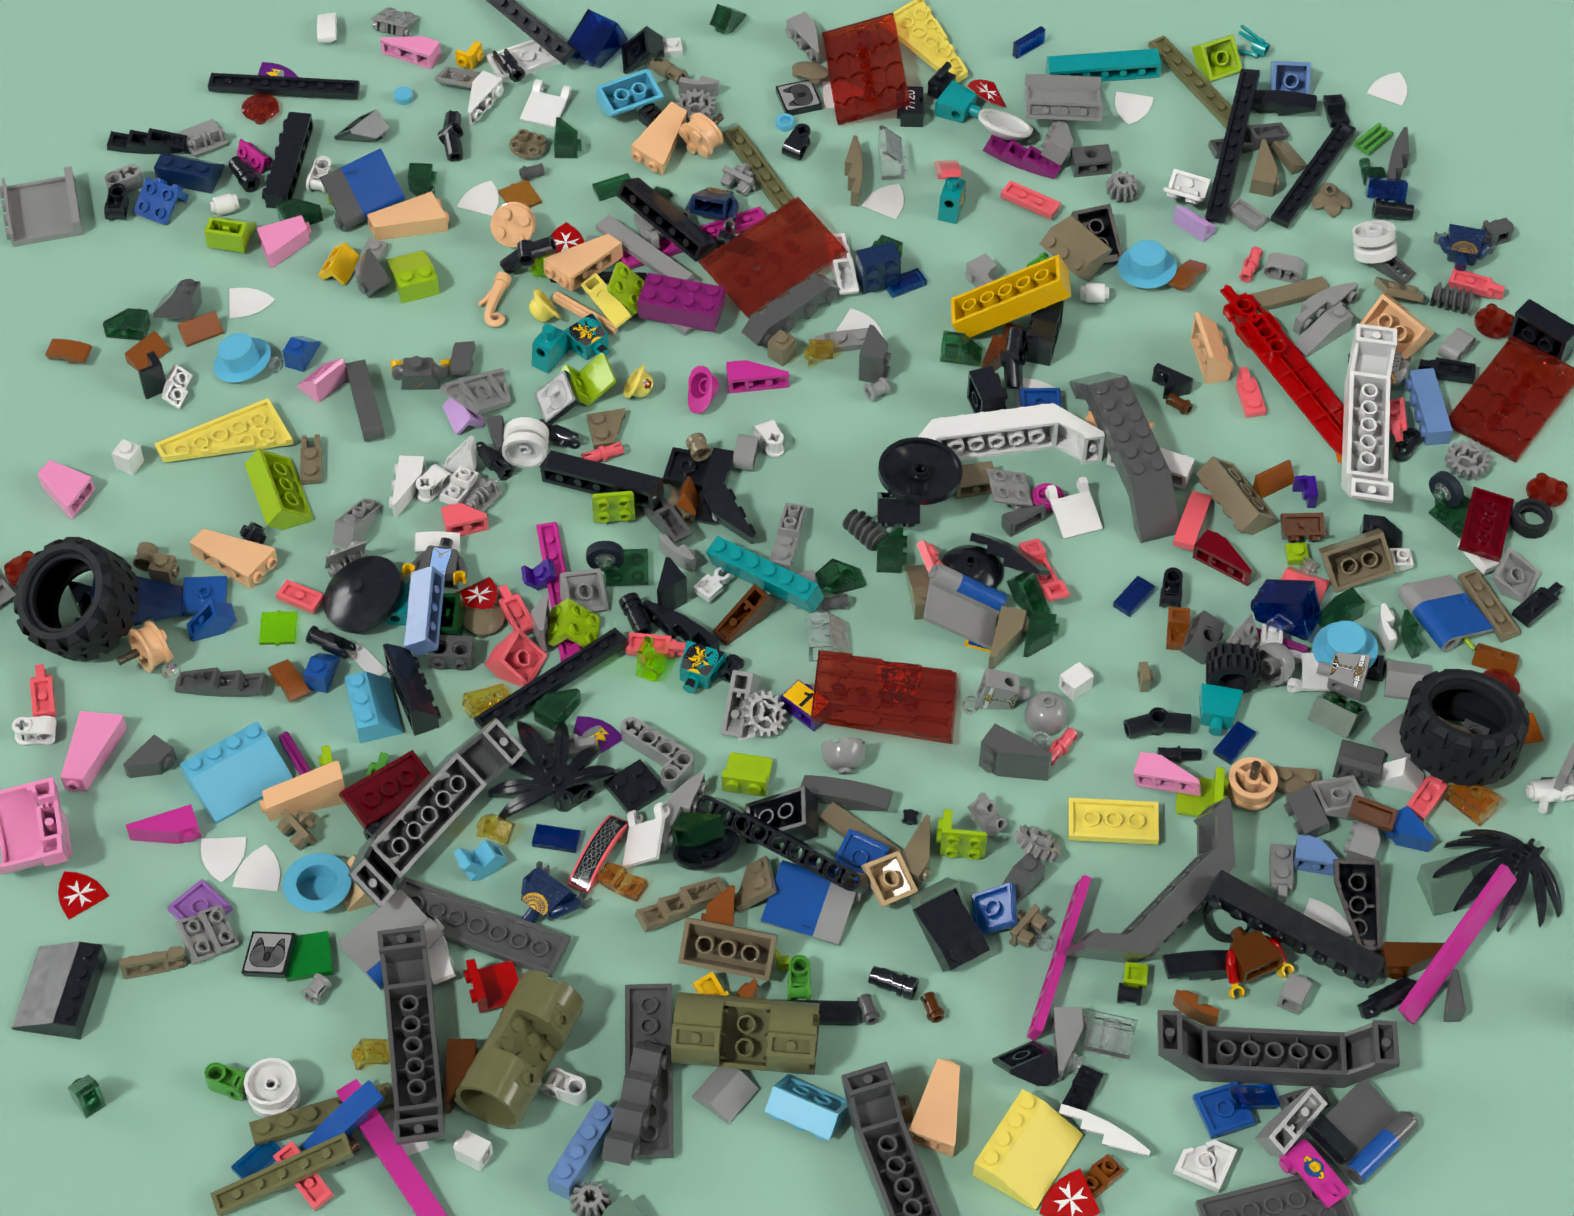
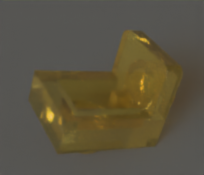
[476,813,515,845]
[351,1038,390,1070]

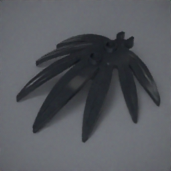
[488,721,616,821]
[1432,829,1562,932]

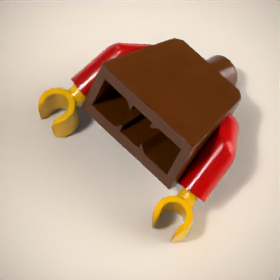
[1226,926,1294,999]

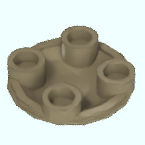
[792,61,829,84]
[509,129,547,159]
[463,603,505,639]

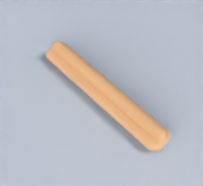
[552,291,619,335]

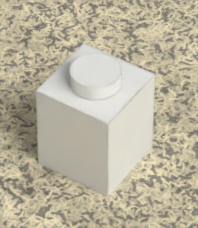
[111,439,144,476]
[1058,662,1094,701]
[453,1130,493,1172]

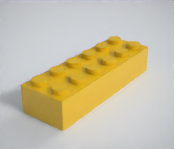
[951,254,1071,340]

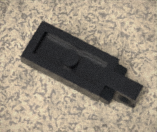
[1418,357,1476,384]
[1512,582,1563,628]
[1357,977,1417,1019]

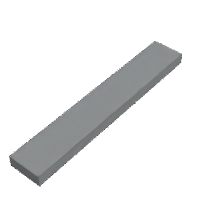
[596,215,693,281]

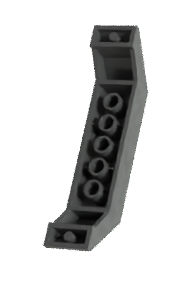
[1069,372,1179,543]
[348,718,526,908]
[1064,797,1236,963]
[377,925,445,1145]
[1157,1010,1400,1088]
[841,1061,942,1216]

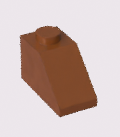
[701,886,735,926]

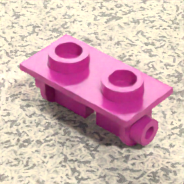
[237,139,272,174]

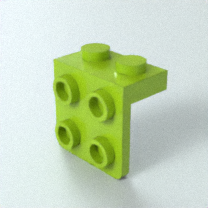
[607,261,645,317]
[561,353,616,406]
[592,491,635,523]
[547,598,600,648]
[721,752,773,797]
[1175,767,1229,817]
[936,809,988,860]

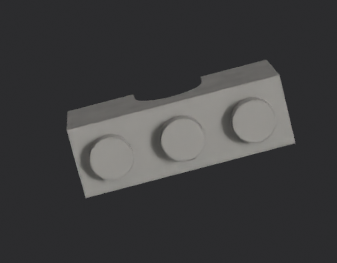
[965,253,997,288]

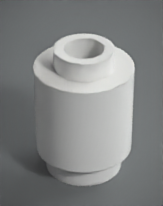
[209,193,239,216]
[1080,283,1109,303]

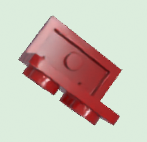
[463,958,519,1013]

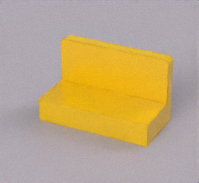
[317,242,360,285]

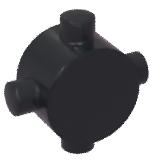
[901,809,919,825]

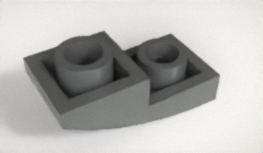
[450,341,476,376]

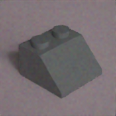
[153,279,202,319]
[859,324,891,383]

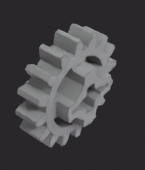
[675,89,716,122]
[1445,440,1491,480]
[740,690,787,738]
[1014,824,1062,863]

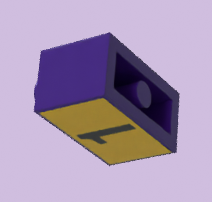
[781,679,831,731]

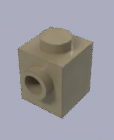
[768,329,796,366]
[148,552,180,584]

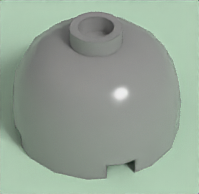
[1256,642,1295,687]
[1025,691,1068,736]
[821,738,866,775]

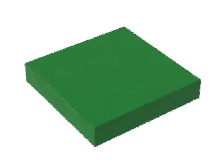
[286,931,333,982]

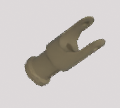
[646,57,688,86]
[662,483,696,526]

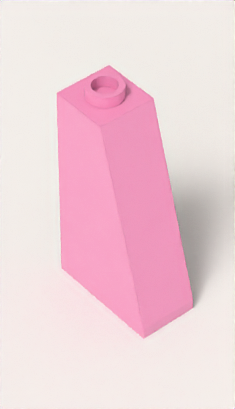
[61,711,127,792]

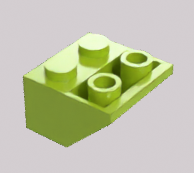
[204,216,256,253]

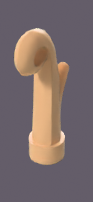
[478,272,511,328]

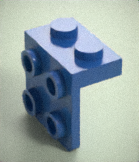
[133,177,189,225]

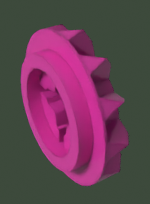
[1031,483,1064,512]

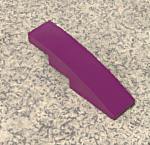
[982,135,1063,179]

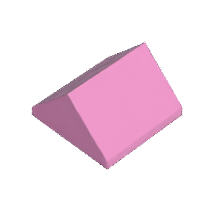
[297,358,348,403]

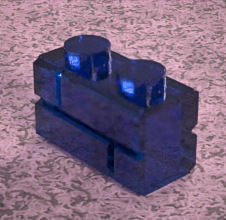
[1365,176,1408,202]

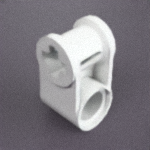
[306,156,333,194]
[753,419,784,458]
[416,464,452,503]
[12,716,56,746]
[540,1067,588,1106]

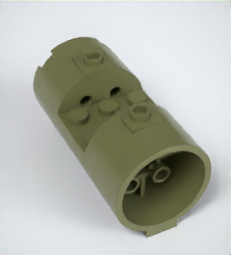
[454,970,584,1129]
[671,992,820,1075]

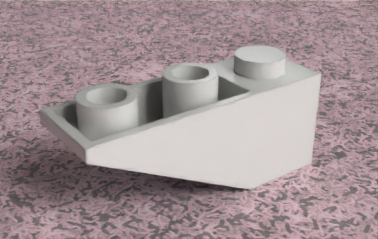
[468,70,504,126]
[389,455,426,517]

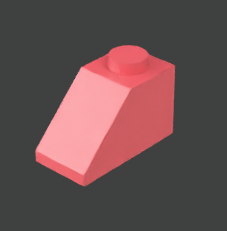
[441,503,489,536]

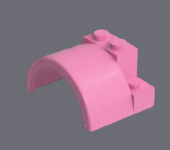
[0,777,73,875]

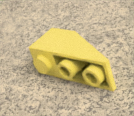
[580,273,632,328]

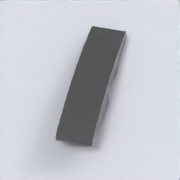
[1208,122,1289,159]
[1386,127,1410,195]
[637,497,693,544]
[174,667,268,697]
[800,775,894,811]

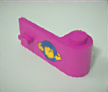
[1279,1139,1351,1209]

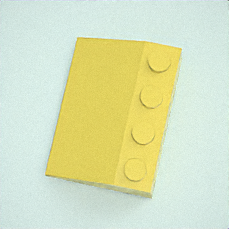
[973,1089,1083,1211]

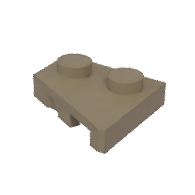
[1374,277,1424,303]
[586,408,626,450]
[1274,766,1319,795]
[735,856,777,912]

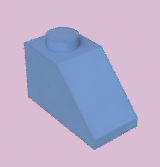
[1293,835,1338,876]

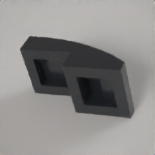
[1323,94,1350,128]
[1062,1064,1104,1111]

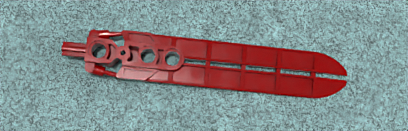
[1220,285,1344,455]

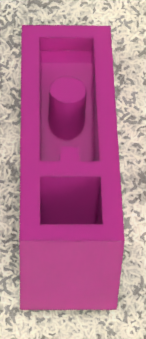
[726,360,789,394]
[126,804,201,844]

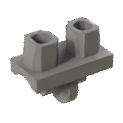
[720,163,757,197]
[967,793,1007,838]

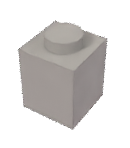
[1277,973,1312,1015]

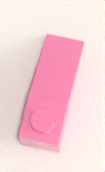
[380,36,441,69]
[1133,752,1201,796]

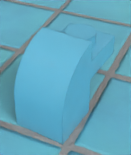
[454,840,508,881]

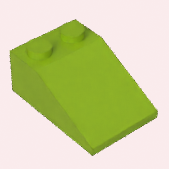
[386,250,440,304]

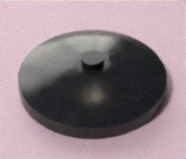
[878,437,963,505]
[323,556,404,633]

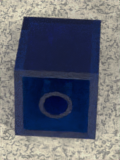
[567,9,628,68]
[1251,579,1322,640]

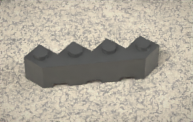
[741,273,840,348]
[601,1041,668,1166]

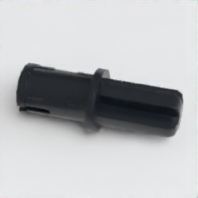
[1157,745,1202,763]

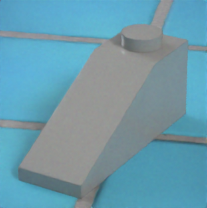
[1293,303,1353,358]
[721,670,761,738]
[1052,1007,1087,1081]
[1255,1086,1328,1156]

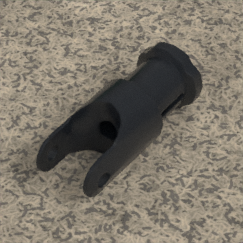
[493,49,525,82]
[539,419,580,449]
[476,441,514,481]
[306,625,356,659]

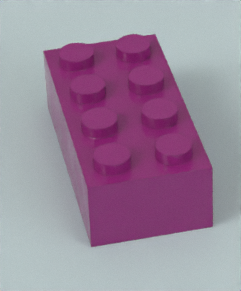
[637,273,725,332]

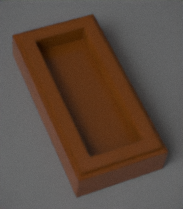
[1347,795,1398,833]

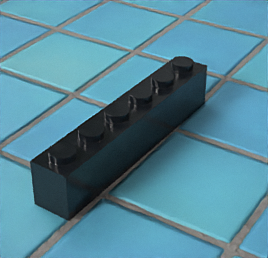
[262,112,314,210]
[617,177,718,262]
[540,450,664,509]

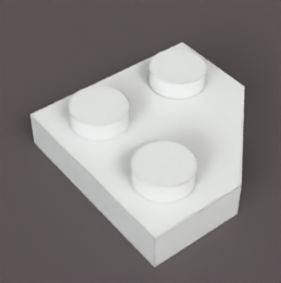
[1173,1140,1237,1193]

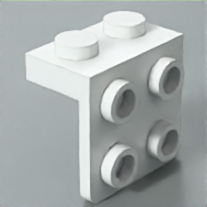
[1163,169,1212,204]

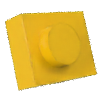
[455,41,484,71]
[691,971,729,996]

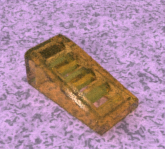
[462,683,510,719]

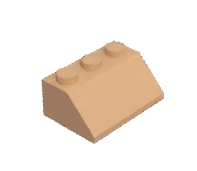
[1360,294,1435,359]
[1190,312,1233,384]

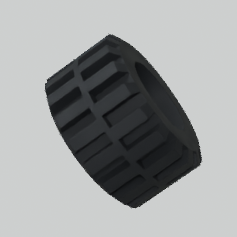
[1206,643,1261,695]

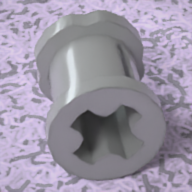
[863,377,890,401]
[301,973,332,1005]

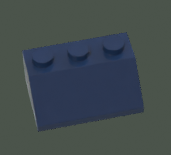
[154,154,225,194]

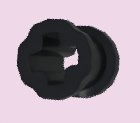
[719,654,745,683]
[1117,982,1142,1006]

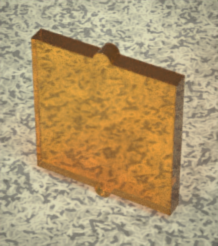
[498,180,542,208]

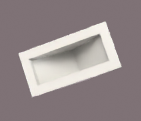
[443,435,478,472]
[1377,757,1425,793]

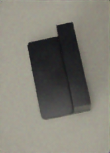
[138,351,166,399]

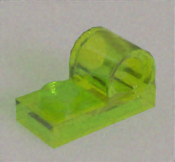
[636,636,668,682]

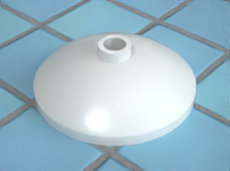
[978,109,1033,141]

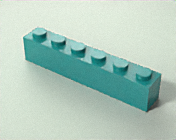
[1046,48,1161,82]
[706,536,824,614]

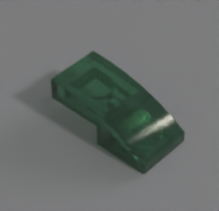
[1400,609,1423,659]

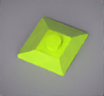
[1191,34,1243,81]

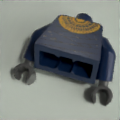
[682,187,739,234]
[1434,224,1496,271]
[521,861,592,923]

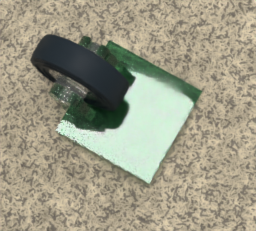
[1429,471,1470,538]
[586,541,649,586]

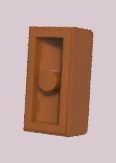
[178,311,224,347]
[125,331,170,371]
[1253,460,1294,498]
[677,476,700,515]
[1472,643,1520,677]

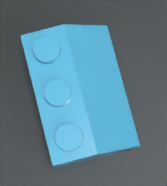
[596,69,664,117]
[344,671,403,743]
[764,1074,849,1140]

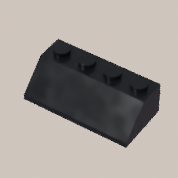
[383,643,441,736]

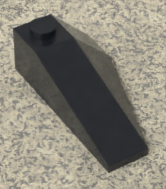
[1333,859,1382,952]

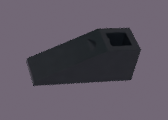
[703,484,756,544]

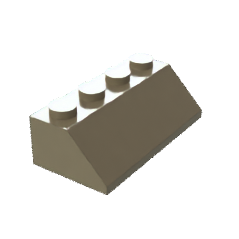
[1196,456,1280,535]
[678,917,777,981]

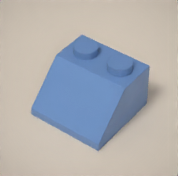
[1270,61,1311,94]

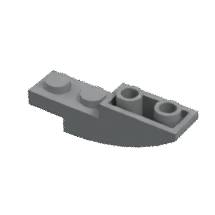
[1293,282,1359,335]
[769,503,806,570]
[660,772,707,855]

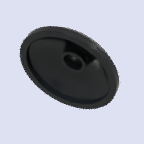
[941,545,1002,589]
[673,828,740,871]

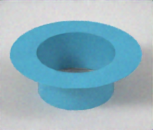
[1118,240,1177,288]
[214,333,271,383]
[1312,621,1378,668]
[283,853,351,912]

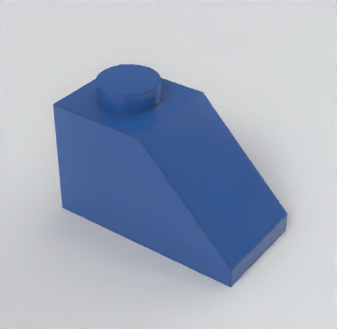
[282,336,321,372]
[186,598,237,642]
[304,652,341,693]
[1384,806,1435,852]

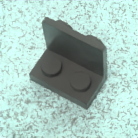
[1332,739,1385,788]

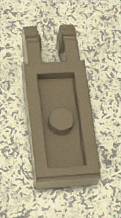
[300,434,322,485]
[119,946,188,979]

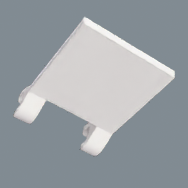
[520,79,572,129]
[1045,477,1103,540]
[1287,650,1330,693]
[622,802,670,868]

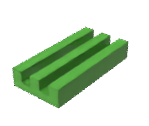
[1354,123,1393,156]

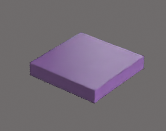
[167,879,233,920]

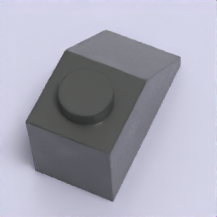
[357,248,391,298]
[123,734,177,778]
[1002,854,1045,906]

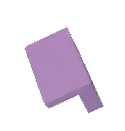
[1173,205,1216,242]
[442,397,485,435]

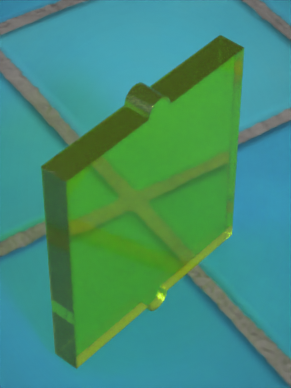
[259,610,297,646]

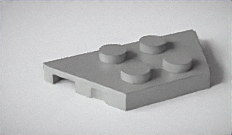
[440,368,511,415]

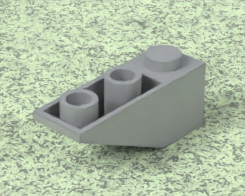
[785,11,819,64]
[1041,119,1073,166]
[332,498,382,548]
[1343,797,1381,860]

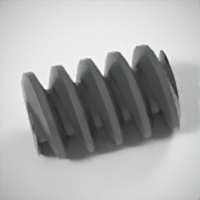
[1429,282,1474,315]
[842,509,889,551]

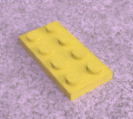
[1068,798,1159,845]

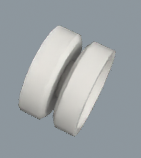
[1352,220,1397,263]
[502,417,549,468]
[244,1058,301,1118]

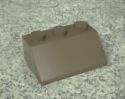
[1039,215,1113,281]
[1319,528,1396,592]

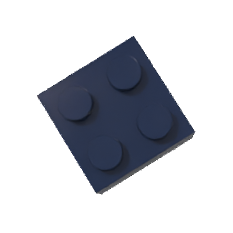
[855,241,901,294]

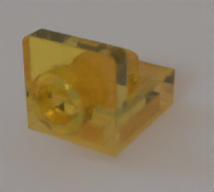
[805,339,833,367]

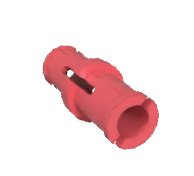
[1239,246,1263,283]
[581,442,624,462]
[1048,727,1078,766]

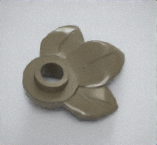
[1312,183,1351,218]

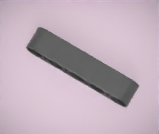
[345,359,385,442]

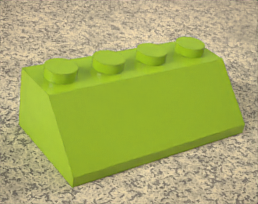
[244,448,314,530]

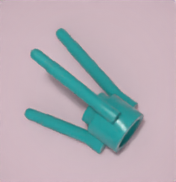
[1237,24,1270,59]

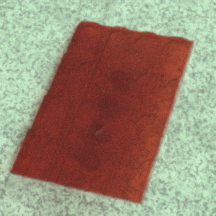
[822,13,911,126]
[699,197,848,319]
[1448,336,1574,463]
[811,650,958,744]

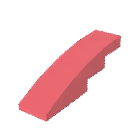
[934,160,961,179]
[1173,490,1212,551]

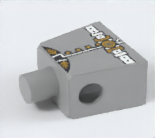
[1317,652,1371,701]
[977,668,1030,710]

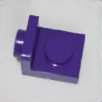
[1292,475,1318,508]
[521,558,557,591]

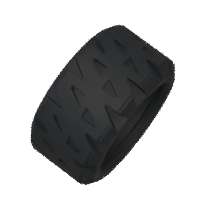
[14,537,140,661]
[1399,669,1530,786]

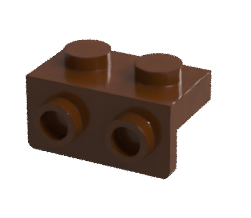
[1280,512,1327,543]

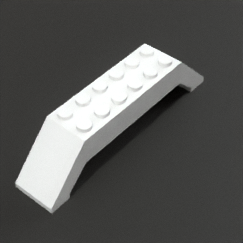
[1341,323,1397,504]
[918,403,1105,464]

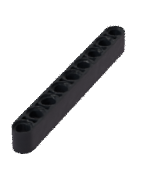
[696,795,870,893]

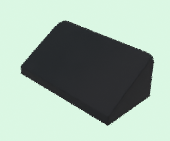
[1306,1113,1356,1165]

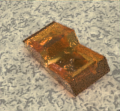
[595,862,649,902]

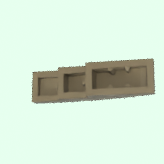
[845,135,863,207]
[635,877,727,932]

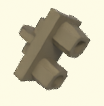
[276,809,318,850]
[1008,904,1048,948]

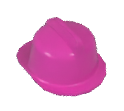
[688,366,719,414]

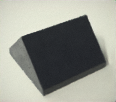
[657,557,688,610]

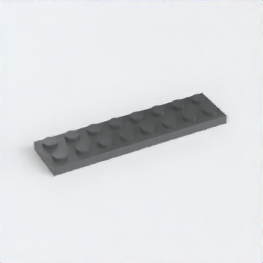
[395,877,571,978]
[625,983,674,1159]

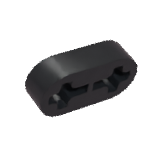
[1392,428,1421,462]

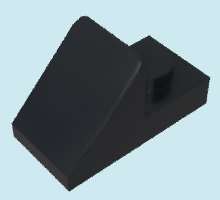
[1152,363,1194,399]
[68,581,93,617]

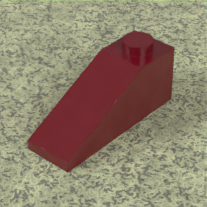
[1192,529,1252,586]

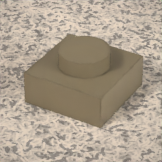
[1137,661,1154,692]

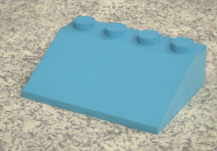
[180,721,293,824]

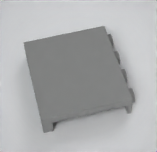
[1025,74,1103,121]
[0,166,84,247]

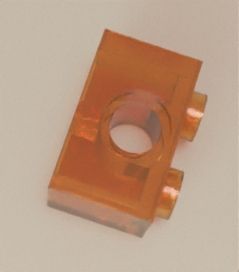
[1445,783,1501,827]

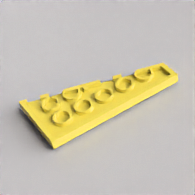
[880,0,968,83]
[154,398,294,463]

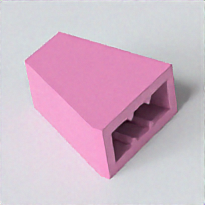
[257,215,311,268]
[38,460,95,519]

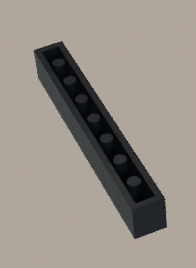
[1204,870,1386,989]

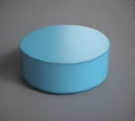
[394,87,413,105]
[776,113,795,132]

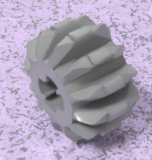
[1106,171,1139,203]
[569,1180,611,1216]

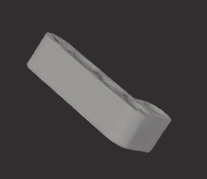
[621,717,694,793]

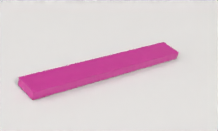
[619,206,768,270]
[536,522,581,662]
[1398,864,1517,1025]
[1027,874,1091,1041]
[336,1079,447,1216]

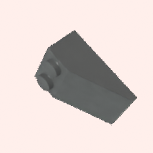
[979,723,1052,781]

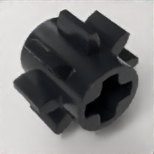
[239,522,267,544]

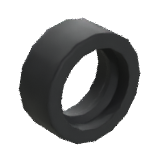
[1510,498,1553,539]

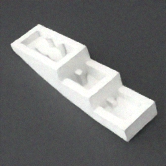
[825,233,859,295]
[1059,1104,1150,1157]

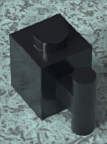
[927,62,956,99]

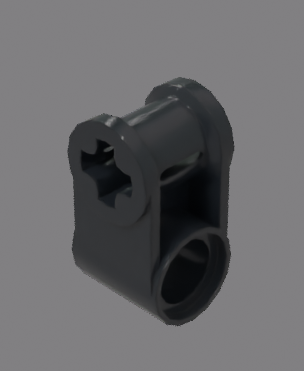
[782,123,811,161]
[104,183,129,220]
[1159,567,1183,608]
[554,782,597,812]

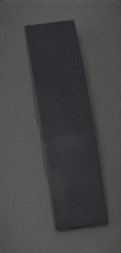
[1252,90,1317,116]
[107,128,187,154]
[695,447,734,526]
[970,533,1050,575]
[643,600,720,651]
[1162,950,1229,981]

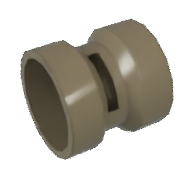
[685,433,712,462]
[133,542,159,571]

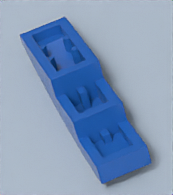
[300,1080,385,1151]

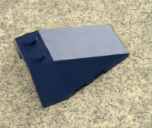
[91,576,183,626]

